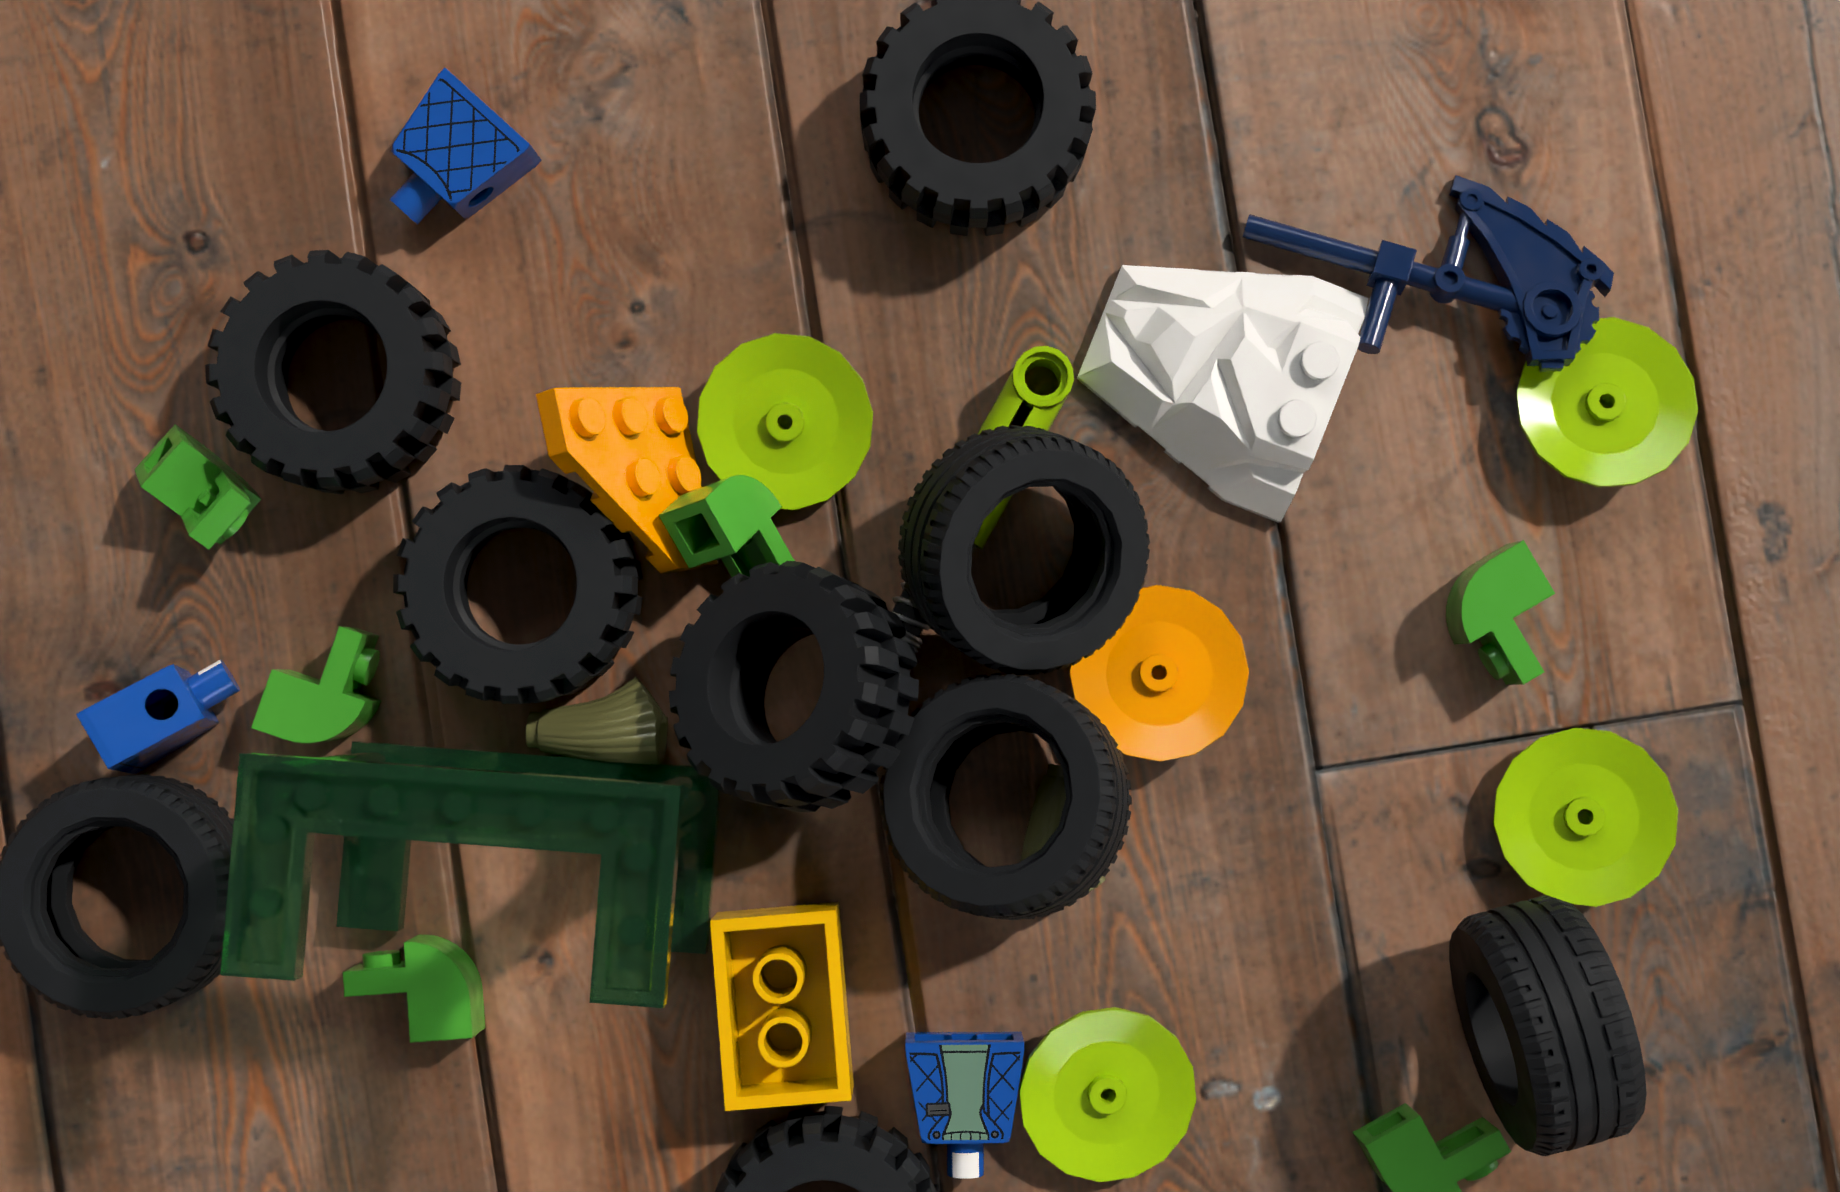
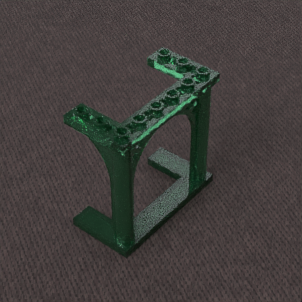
[220,741,721,1008]

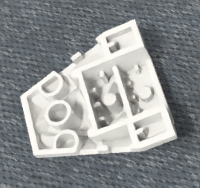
[1077,265,1369,523]

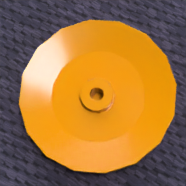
[1070,585,1249,762]

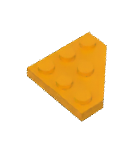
[536,387,718,573]

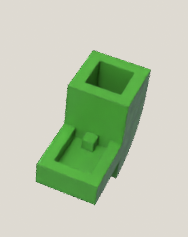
[134,424,262,550]
[659,475,795,577]
[1446,540,1555,685]
[251,626,381,743]
[343,934,485,1043]
[1352,1103,1511,1192]

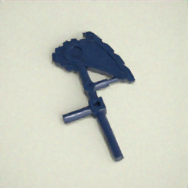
[1242,175,1614,372]

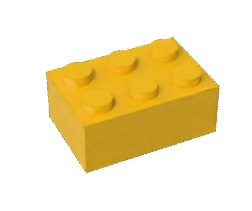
[710,902,854,1111]

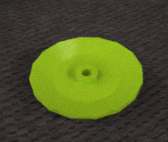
[1516,317,1698,488]
[697,333,873,510]
[1493,728,1678,907]
[1019,1007,1196,1182]

